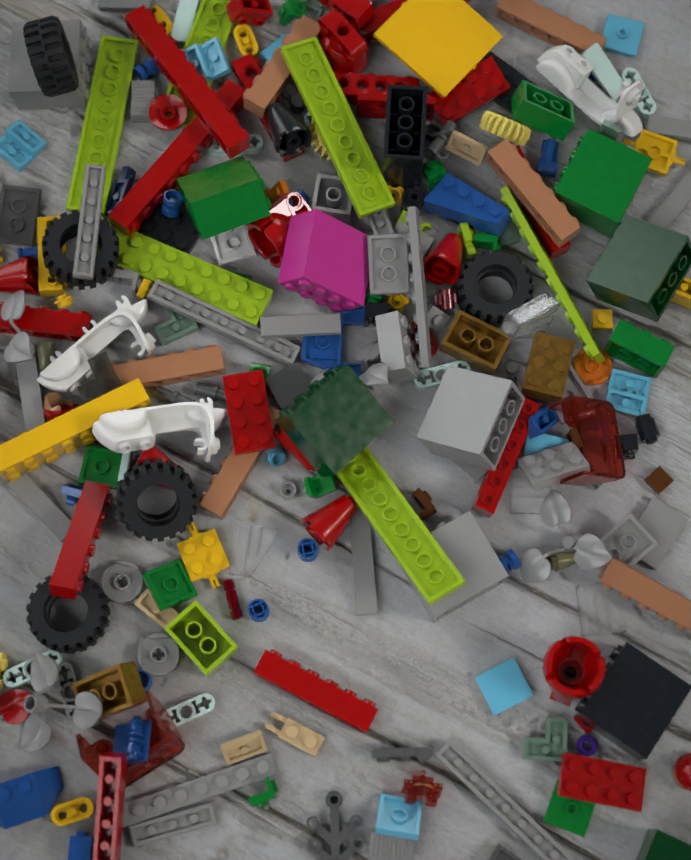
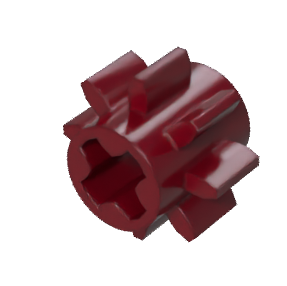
[434,289,459,310]

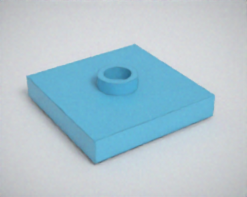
[603,14,645,59]
[375,793,423,841]

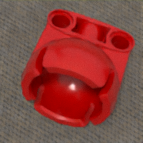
[318,8,370,74]
[247,192,311,268]
[542,635,606,706]

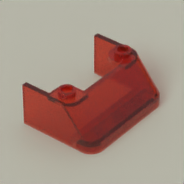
[548,395,626,486]
[76,690,185,788]

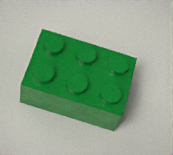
[512,80,575,141]
[604,320,675,379]

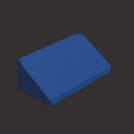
[528,403,560,439]

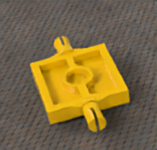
[623,129,687,177]
[176,522,231,590]

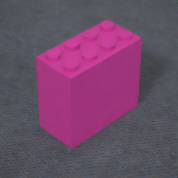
[278,209,369,313]

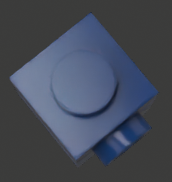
[68,831,94,860]

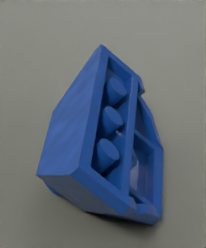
[0,766,64,829]

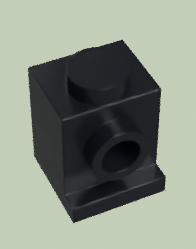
[400,186,426,216]
[364,302,393,327]
[612,434,639,461]

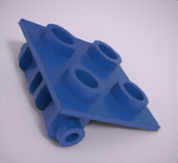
[112,716,152,764]

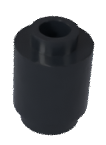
[635,413,661,445]

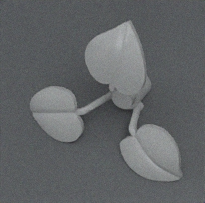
[0,290,37,363]
[308,340,389,398]
[520,490,612,583]
[20,652,102,752]

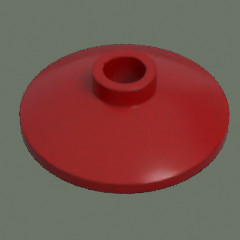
[149,94,187,131]

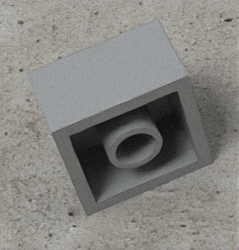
[311,173,353,224]

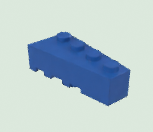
[423,173,511,236]

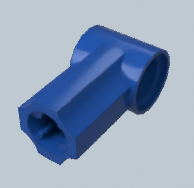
[536,139,559,179]

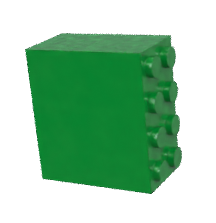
[552,129,652,238]
[177,155,272,240]

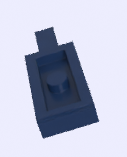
[105,166,136,217]

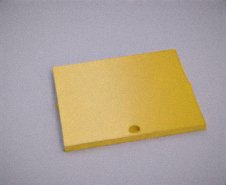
[373,0,503,99]

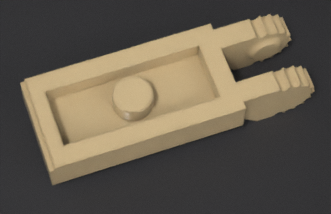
[264,711,325,757]

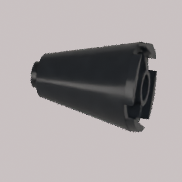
[266,103,312,157]

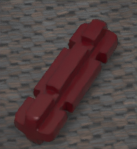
[222,579,243,620]

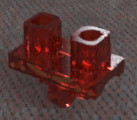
[401,770,443,807]

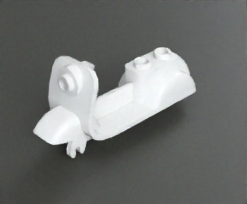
[536,45,644,137]
[36,295,156,393]
[92,397,228,463]

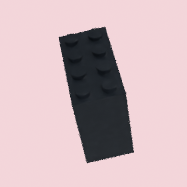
[382,84,428,189]
[574,642,691,761]

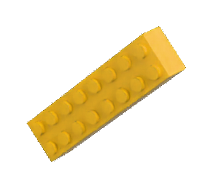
[0,378,152,482]

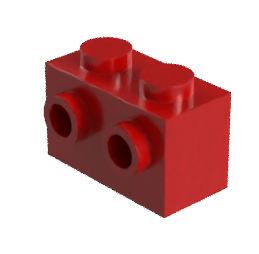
[226,0,273,27]

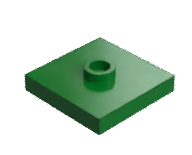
[78,445,123,490]
[142,559,198,612]
[543,780,595,837]

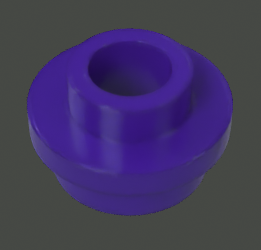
[576,735,598,757]

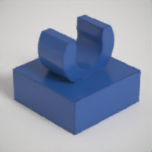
[61,483,83,506]

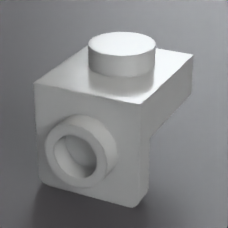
[114,268,143,297]
[427,301,450,333]

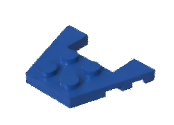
[301,307,365,377]

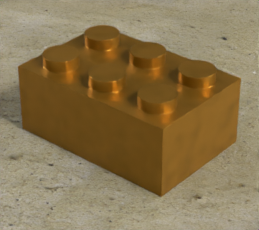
[439,310,513,376]
[520,332,576,404]
[71,661,148,722]

